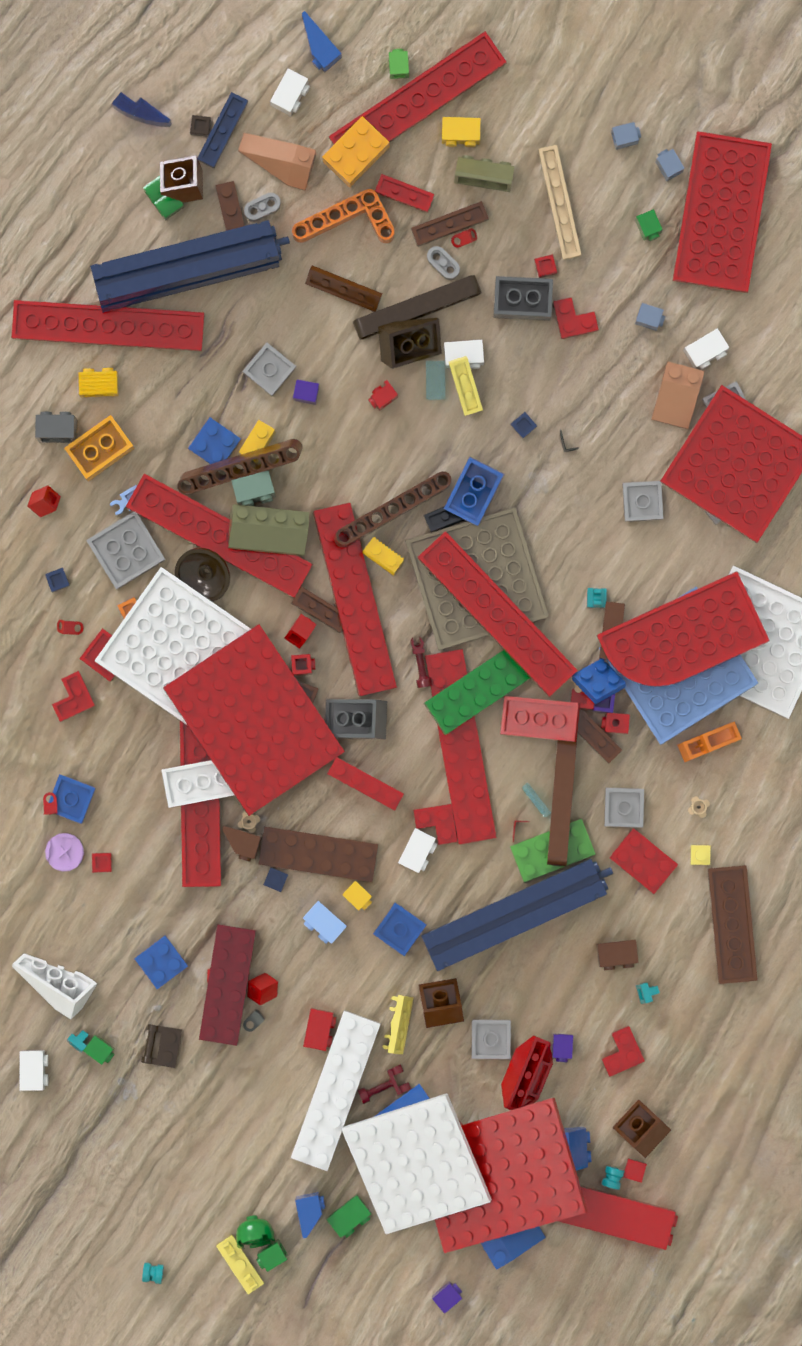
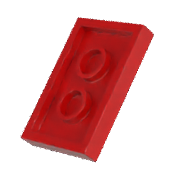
[609,828,678,894]

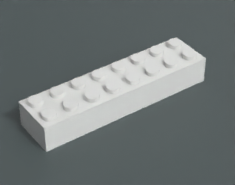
[291,1010,380,1171]

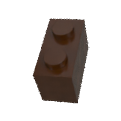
[596,939,639,971]

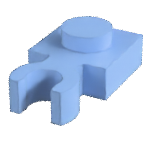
[110,485,137,515]

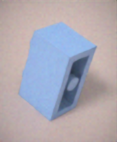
[303,901,347,944]

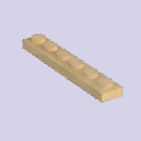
[538,145,581,260]

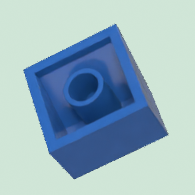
[295,1192,326,1239]

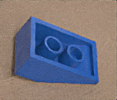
[444,457,505,526]
[564,1127,591,1170]
[481,1226,546,1270]

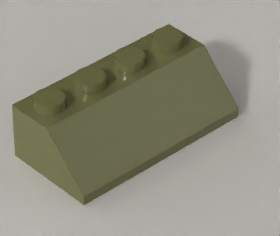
[228,504,309,556]

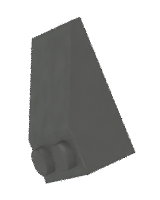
[325,699,387,739]

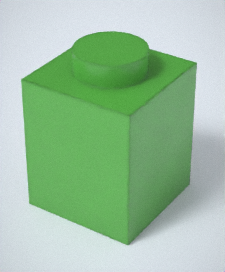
[389,49,409,79]

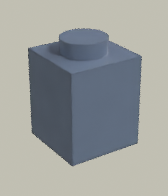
[611,122,641,150]
[655,149,685,182]
[635,303,665,331]

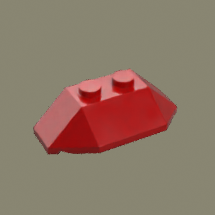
[501,1036,553,1110]

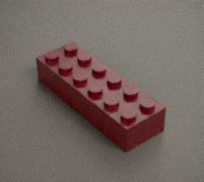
[199,924,257,1046]

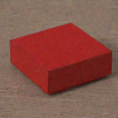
[534,254,557,278]
[92,853,112,873]
[623,1158,647,1183]

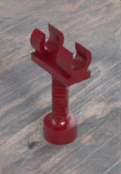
[410,636,432,688]
[357,1064,411,1104]

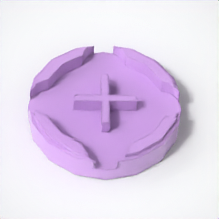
[45,833,84,871]

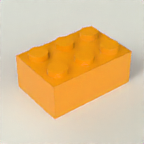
[322,116,390,188]
[64,415,135,482]

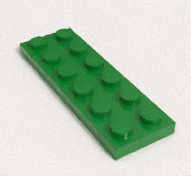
[424,650,530,735]

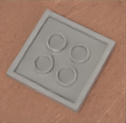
[86,512,165,590]

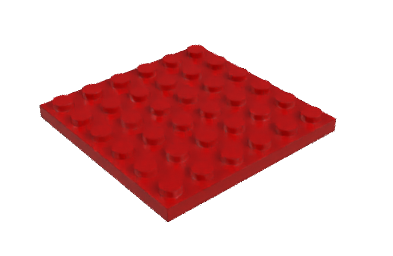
[660,385,802,543]

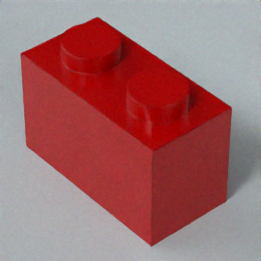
[303,1008,336,1051]

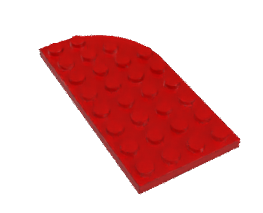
[597,571,770,687]

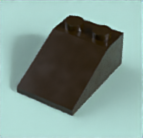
[378,318,442,369]

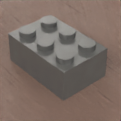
[493,276,553,321]

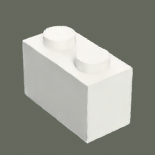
[270,69,310,116]
[683,328,729,370]
[444,340,484,371]
[398,828,437,873]
[20,1050,48,1090]

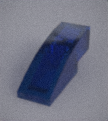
[112,92,172,127]

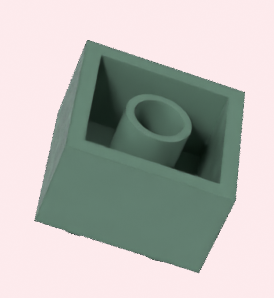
[231,470,276,506]

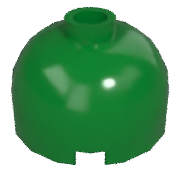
[236,1215,275,1249]

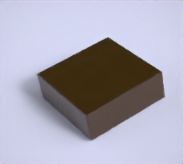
[190,115,211,137]

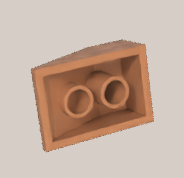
[651,362,705,429]

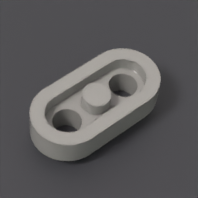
[244,193,281,221]
[427,246,460,280]

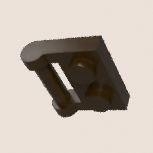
[141,1024,182,1068]

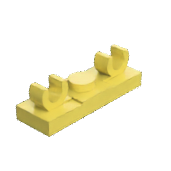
[448,356,483,416]
[382,995,414,1055]
[216,1235,264,1294]

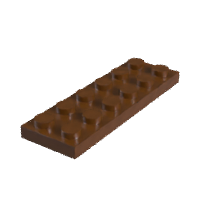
[258,826,378,882]
[708,865,758,984]

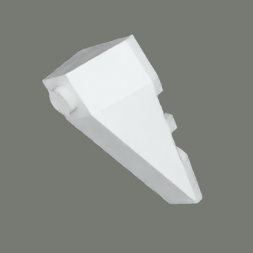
[12,954,97,1019]

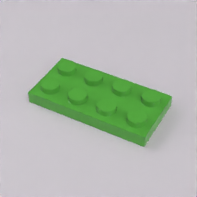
[510,819,595,882]

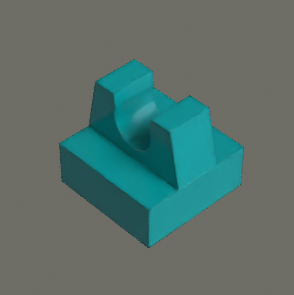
[587,588,607,608]
[635,983,660,1004]
[67,1030,88,1053]

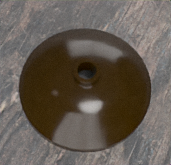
[175,548,230,602]

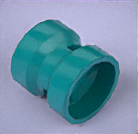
[601,1166,625,1190]
[142,1263,164,1284]

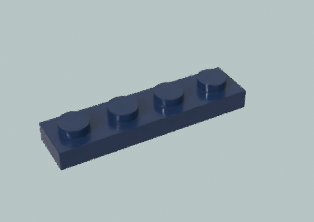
[198,92,248,168]

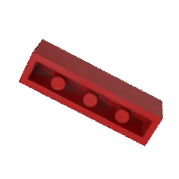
[327,757,404,811]

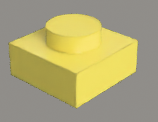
[690,845,710,865]

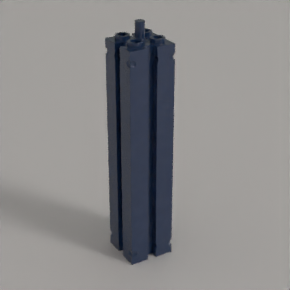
[90,220,290,313]
[421,859,614,971]

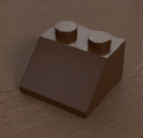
[160,155,203,203]
[222,826,262,862]
[419,978,464,1028]
[613,1099,671,1158]

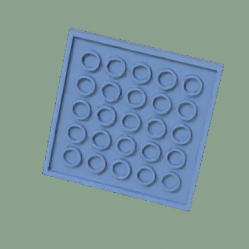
[599,587,759,745]

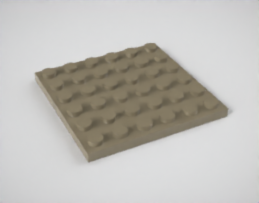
[405,508,549,650]

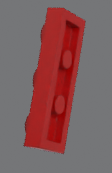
[375,174,435,213]

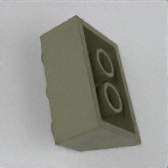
[454,155,515,192]

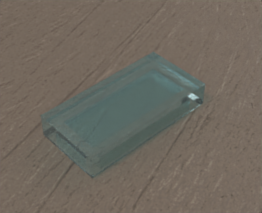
[426,361,445,400]
[522,783,551,817]

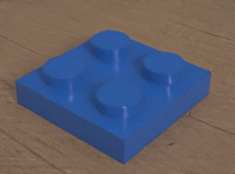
[188,417,241,471]
[572,659,626,704]
[49,774,96,824]
[373,903,426,956]
[134,935,188,989]

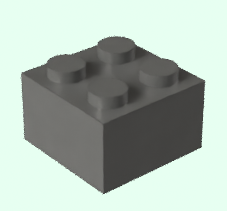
[35,411,78,443]

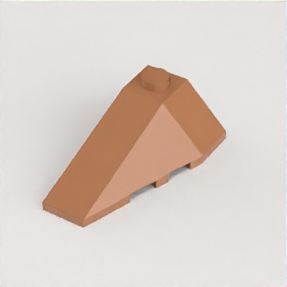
[238,133,316,191]

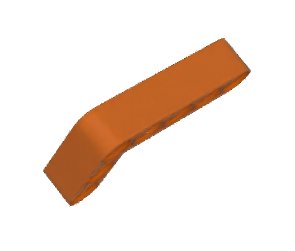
[292,189,394,243]

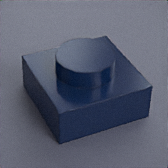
[510,412,537,439]
[45,568,70,593]
[263,867,288,892]

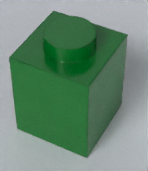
[635,209,663,241]
[83,1035,115,1065]

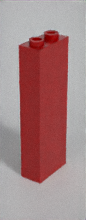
[558,1185,678,1250]

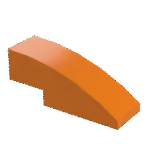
[677,721,742,763]

